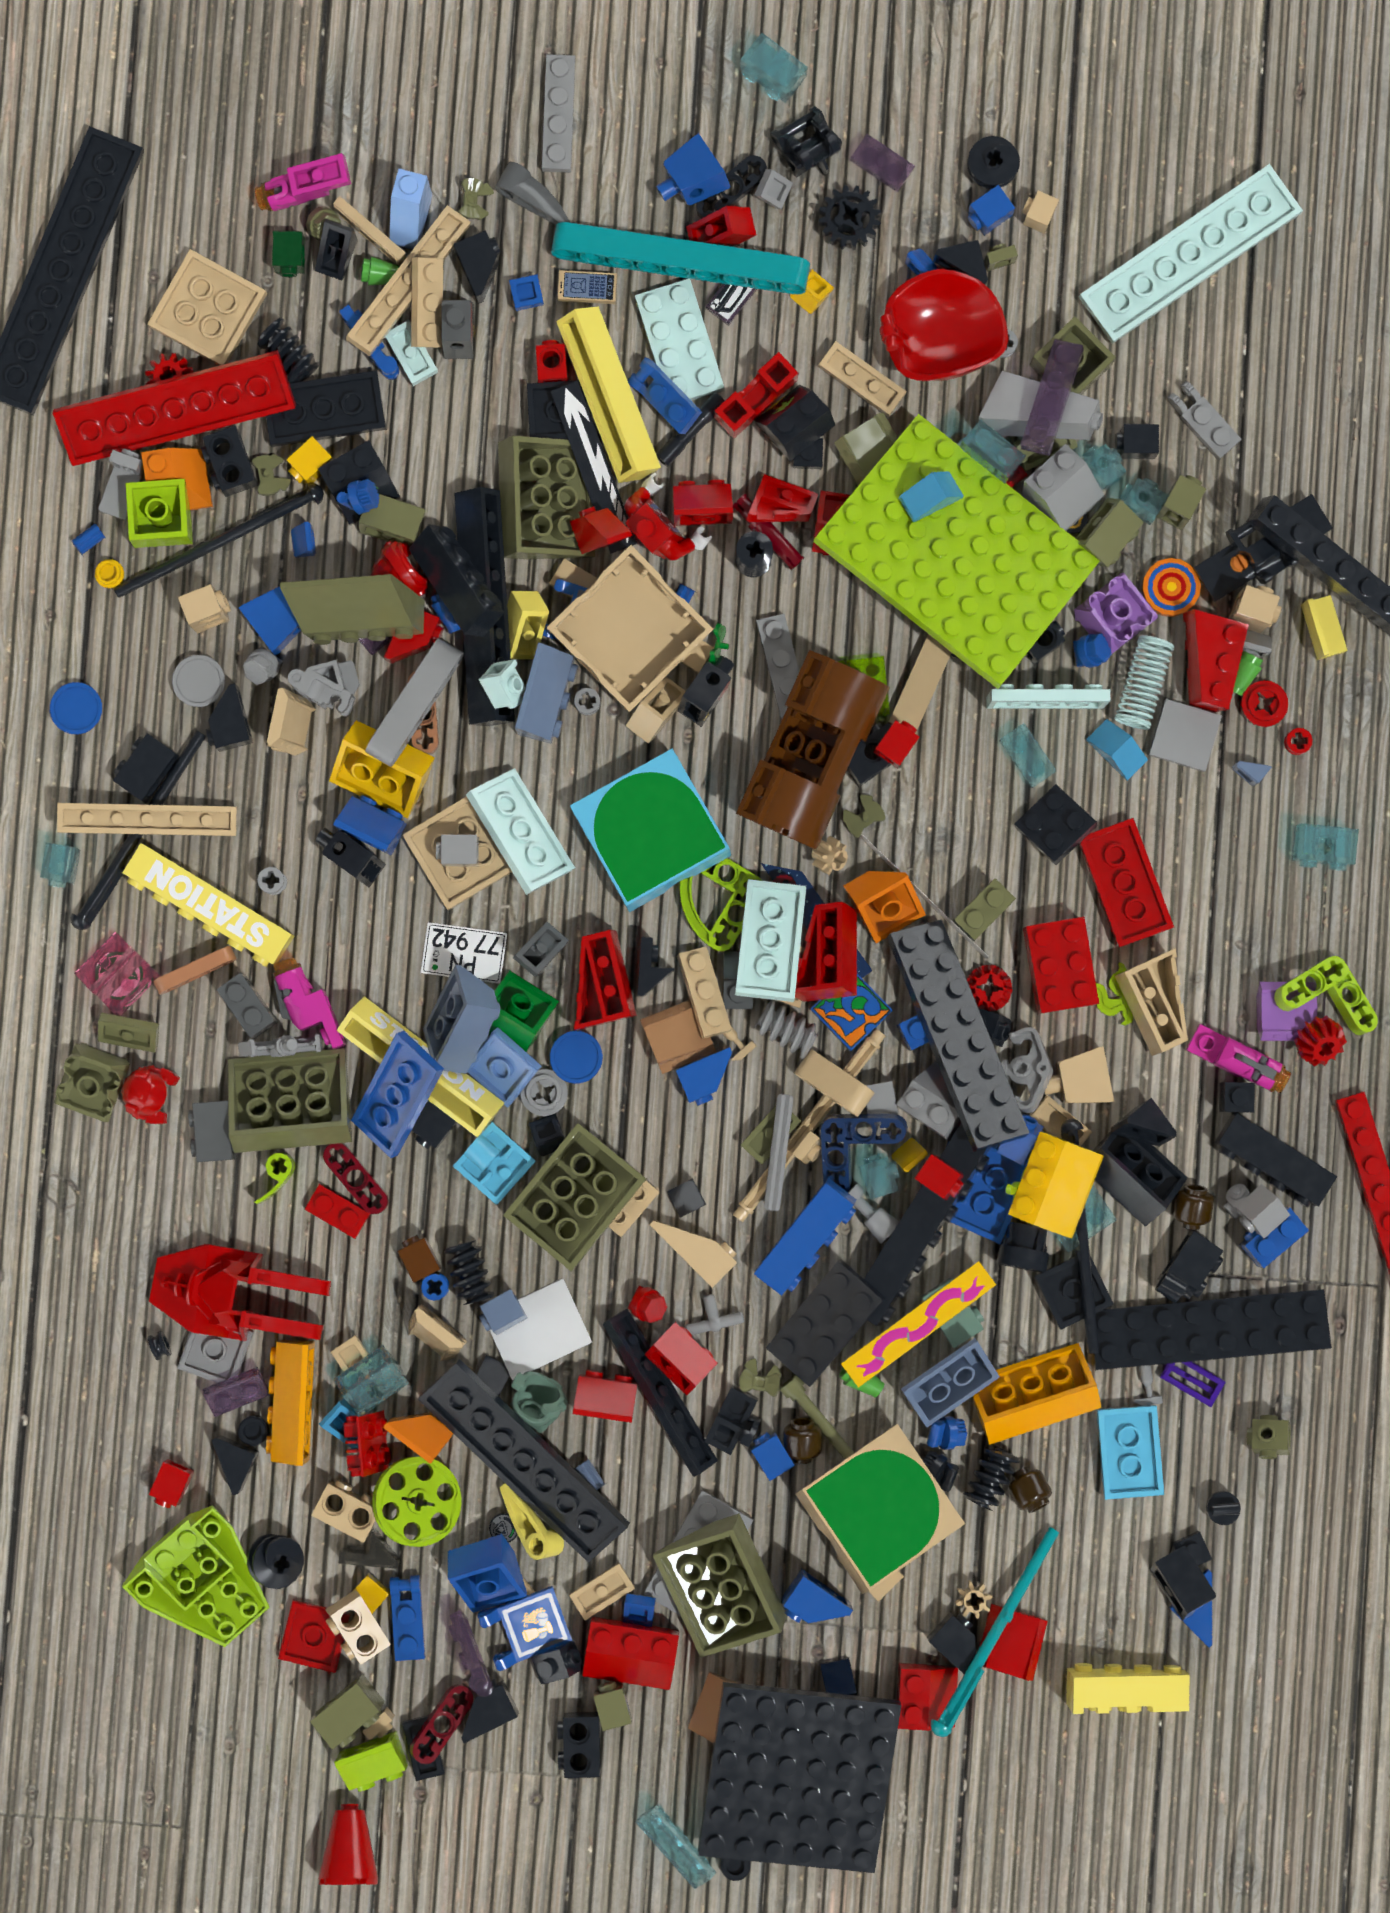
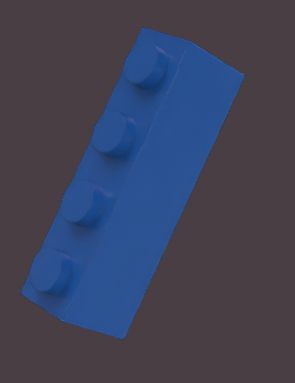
[754,1178,857,1296]

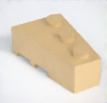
[1115,948,1188,1056]

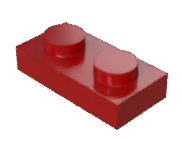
[304,1184,370,1239]

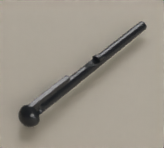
[114,483,324,598]
[70,730,207,930]
[1061,1119,1099,1354]

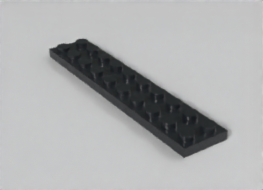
[0,126,144,416]

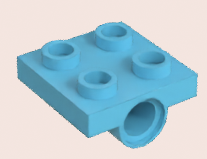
[453,1122,536,1205]

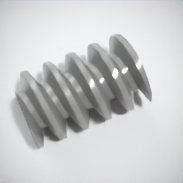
[754,1000,819,1059]

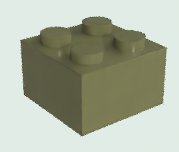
[1030,316,1116,395]
[310,1673,385,1750]

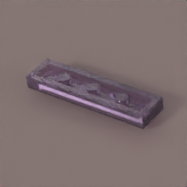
[1020,339,1084,456]

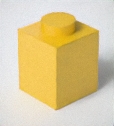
[286,436,333,484]

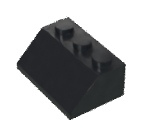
[1092,1131,1188,1227]

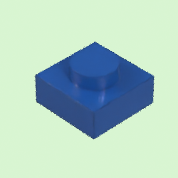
[509,274,544,311]
[623,1594,656,1627]

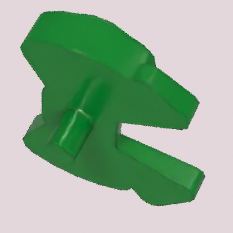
[708,623,729,665]

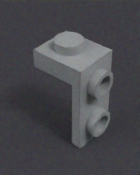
[98,449,144,520]

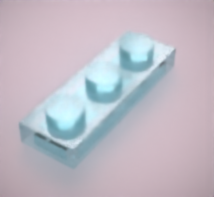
[635,1805,716,1889]

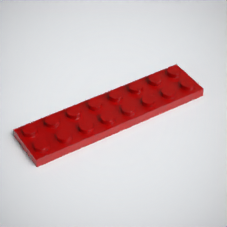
[52,350,296,466]

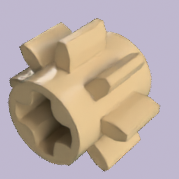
[811,836,848,875]
[955,1580,993,1619]

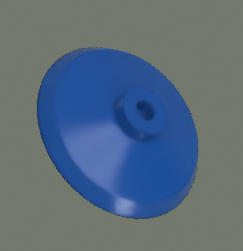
[50,682,102,734]
[550,1031,603,1084]

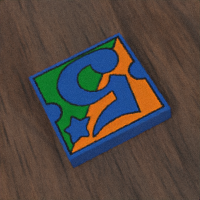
[810,974,893,1051]

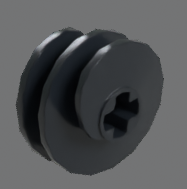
[967,136,1020,189]
[247,1534,304,1589]

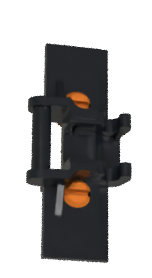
[1193,494,1333,602]

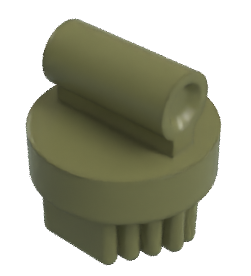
[305,207,341,241]

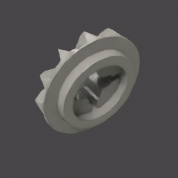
[521,1069,568,1116]

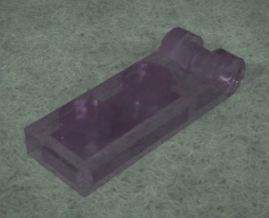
[449,1611,493,1697]

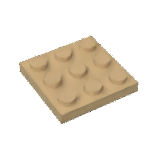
[147,249,267,366]
[402,796,512,911]

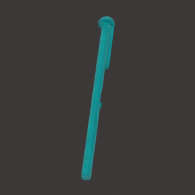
[930,1527,1059,1737]

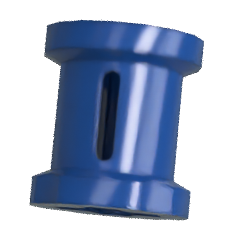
[421,1273,449,1301]

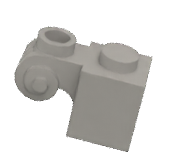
[1223,1184,1290,1238]

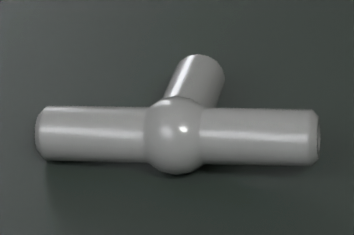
[685,1294,745,1335]

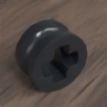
[147,1331,172,1361]

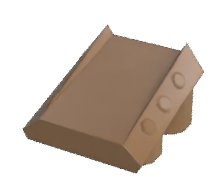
[640,1000,716,1074]

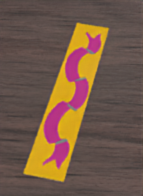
[841,1261,996,1388]

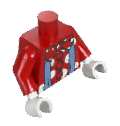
[624,473,712,561]

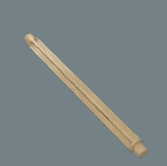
[733,1028,886,1222]

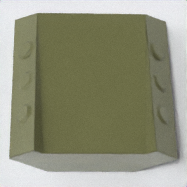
[834,412,898,486]
[54,1043,130,1122]

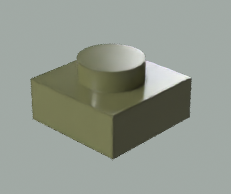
[984,244,1018,272]

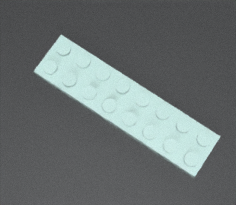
[1079,164,1303,344]

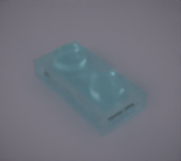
[999,723,1057,788]

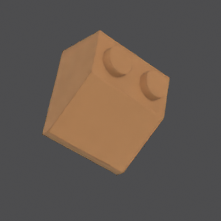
[688,1672,740,1743]

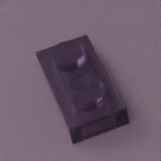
[850,134,915,192]
[203,1367,270,1417]

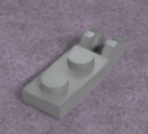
[1167,381,1242,460]

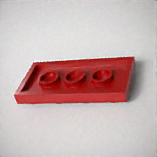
[1079,818,1174,948]

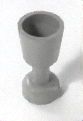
[849,1183,899,1244]

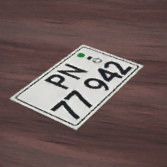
[421,922,507,984]

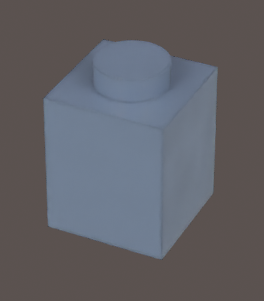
[479,1289,527,1335]

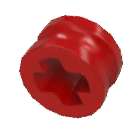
[1284,728,1313,755]

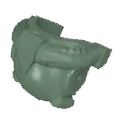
[510,1371,568,1433]

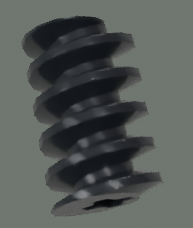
[258,317,320,383]
[735,531,773,578]
[444,1240,494,1305]
[963,1444,1021,1511]

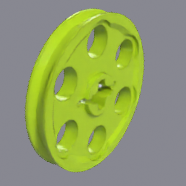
[372,1456,462,1547]

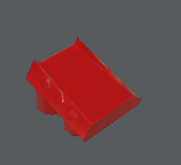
[977,1603,1048,1681]

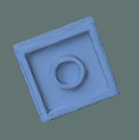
[467,1027,542,1108]

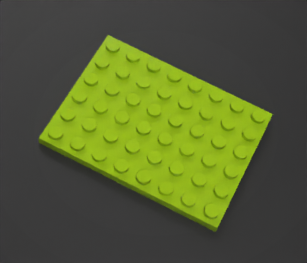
[813,414,1100,689]

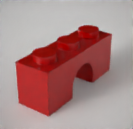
[714,352,799,439]

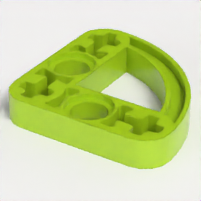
[680,858,762,952]

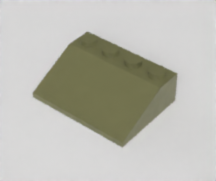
[498,435,595,560]
[280,574,425,645]
[228,1048,352,1153]
[503,1123,646,1272]
[652,1513,787,1658]

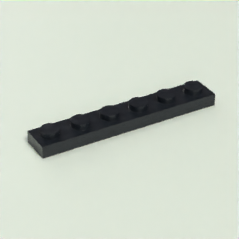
[602,1308,718,1477]

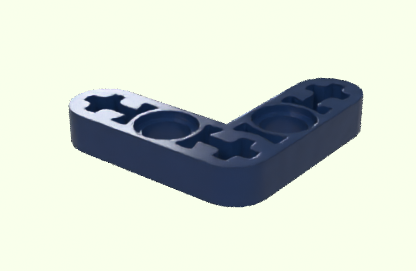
[821,1114,908,1193]

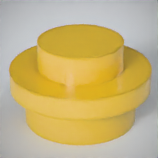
[95,559,124,589]

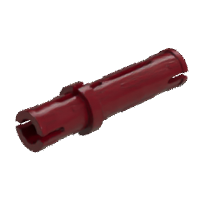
[733,493,805,570]

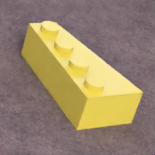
[1066,1663,1190,1714]

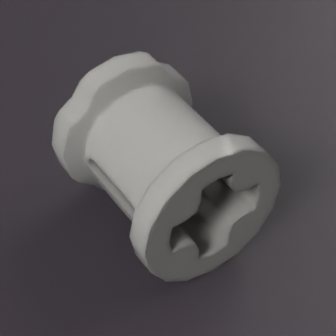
[257,867,287,895]

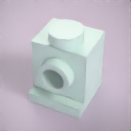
[479,659,526,709]

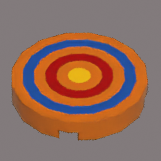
[1141,558,1201,617]

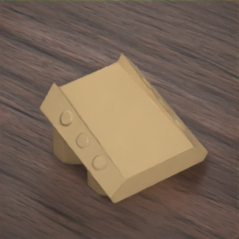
[267,688,316,756]
[408,1304,467,1362]

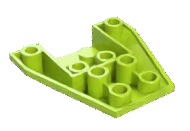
[122,1505,270,1647]

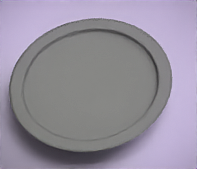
[172,655,225,707]

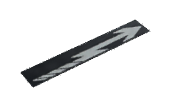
[551,381,638,554]

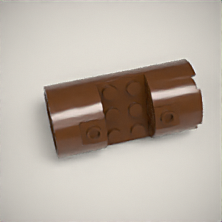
[736,650,890,850]

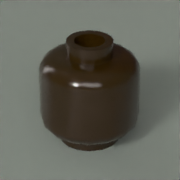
[1174,1184,1214,1230]
[783,1418,822,1464]
[1008,1467,1052,1513]

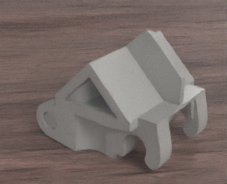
[288,660,360,717]

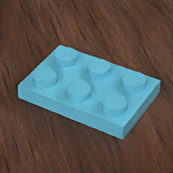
[1096,1405,1164,1500]

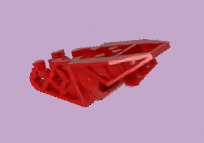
[149,1244,331,1341]

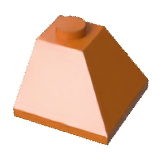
[141,448,213,511]
[843,871,926,944]
[383,1412,453,1464]

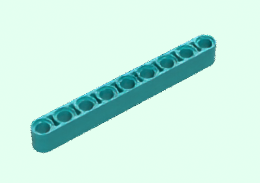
[551,222,810,295]

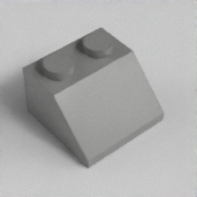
[1022,444,1104,531]
[896,1062,961,1141]

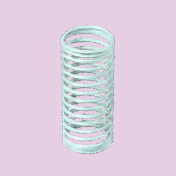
[1114,635,1174,730]

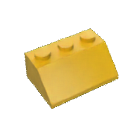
[329,720,435,819]
[1008,1131,1104,1239]

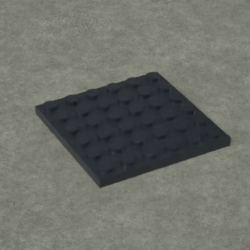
[697,1682,902,1873]

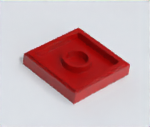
[278,1599,351,1673]

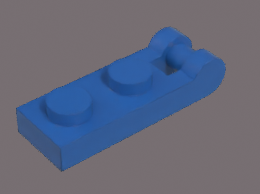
[339,304,399,380]
[627,357,702,434]
[390,1575,426,1661]

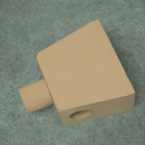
[1044,1046,1114,1103]

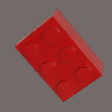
[1023,917,1099,1015]

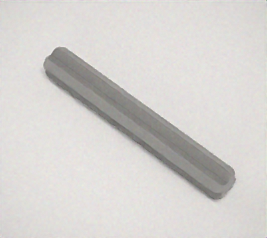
[764,1094,794,1211]

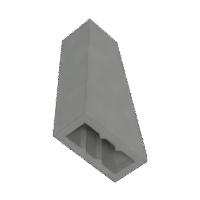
[979,371,1103,440]

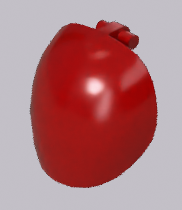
[879,269,1008,382]

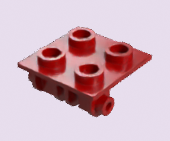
[343,1410,391,1477]

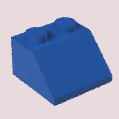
[333,795,407,856]
[448,1534,527,1613]
[782,1568,853,1623]

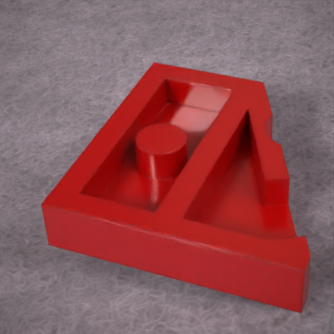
[746,474,819,522]

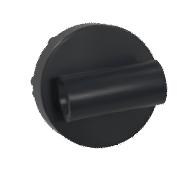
[922,1451,959,1492]
[1206,1491,1241,1525]

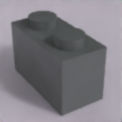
[216,973,278,1039]
[188,1101,236,1162]

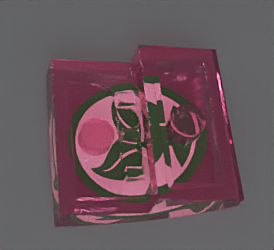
[74,932,161,1016]

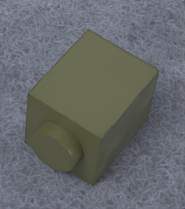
[594,1681,632,1731]

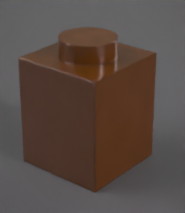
[398,1235,442,1283]

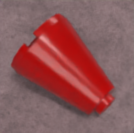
[318,1804,378,1885]

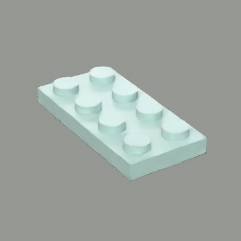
[635,279,725,401]
[986,684,1110,709]
[466,768,575,895]
[735,879,806,1002]

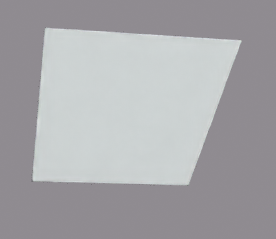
[490,1279,592,1380]

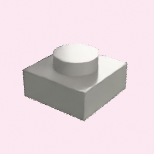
[754,169,793,209]

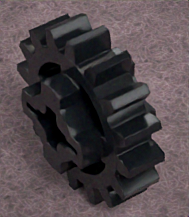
[818,185,881,250]

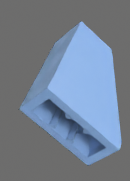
[389,169,432,250]

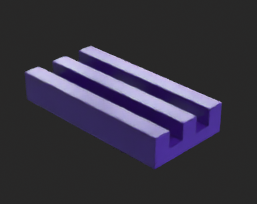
[1159,1362,1226,1407]

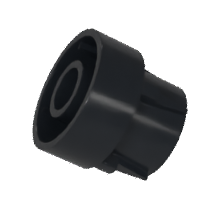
[997,1222,1049,1273]

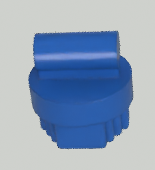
[337,479,380,514]
[1073,633,1112,668]
[927,1416,968,1450]

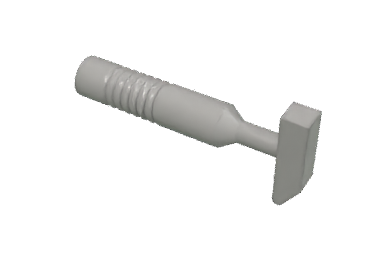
[1134,1366,1163,1406]

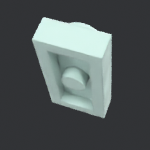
[385,320,438,386]

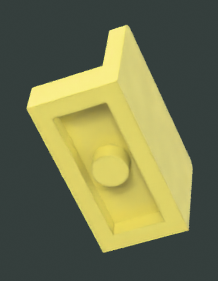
[1301,595,1348,660]

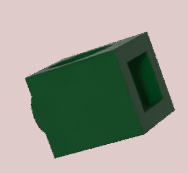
[272,231,305,278]

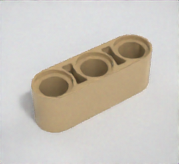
[794,1049,875,1117]

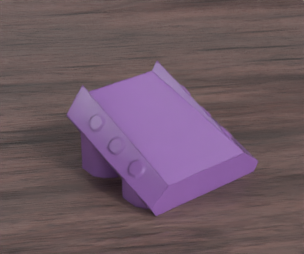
[1074,573,1158,654]
[1256,982,1317,1041]

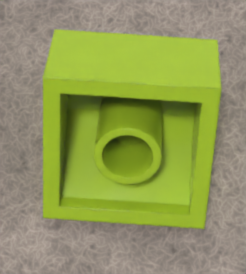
[126,479,193,548]
[334,1731,408,1792]

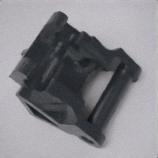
[770,106,842,178]

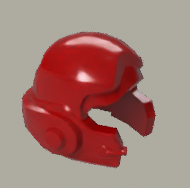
[371,541,429,597]

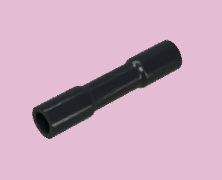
[656,392,725,467]

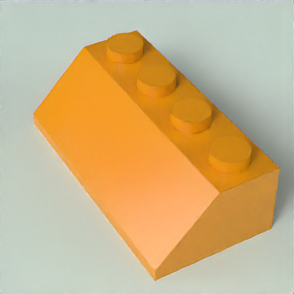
[266,1340,315,1466]
[972,1343,1102,1445]

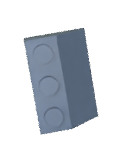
[515,642,578,744]
[423,964,500,1074]
[900,1338,1000,1427]

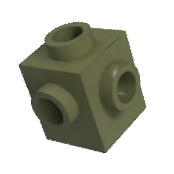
[1247,1415,1291,1459]

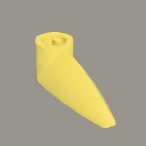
[499,1483,564,1560]

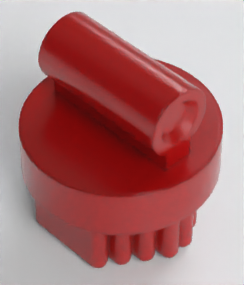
[627,1285,668,1323]

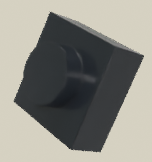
[793,438,823,469]
[1172,1531,1212,1566]

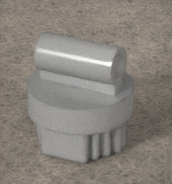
[243,647,283,685]

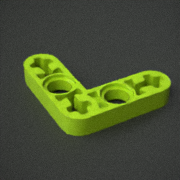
[1274,956,1378,1035]

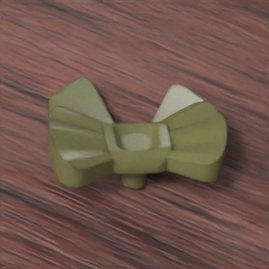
[458,178,494,220]
[252,454,291,496]
[843,794,886,838]
[739,1358,782,1397]

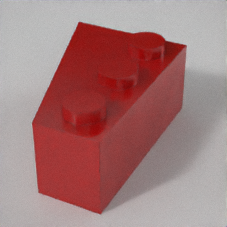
[1183,609,1249,712]
[795,902,857,1002]
[574,930,637,1030]

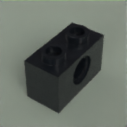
[847,722,891,787]

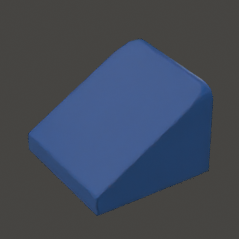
[905,249,939,276]
[291,521,316,558]

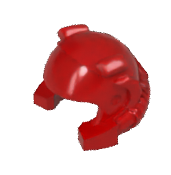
[121,1065,180,1125]

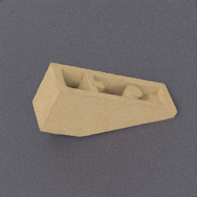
[650,1220,737,1288]

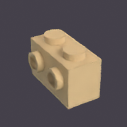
[1229,585,1282,633]

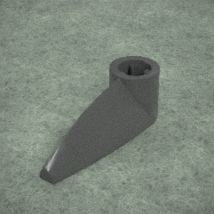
[495,161,570,225]

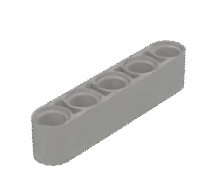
[365,638,464,767]

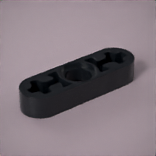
[696,155,767,219]

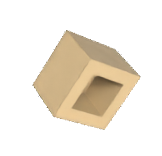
[1022,190,1059,233]

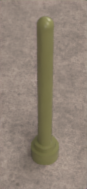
[779,1375,854,1459]

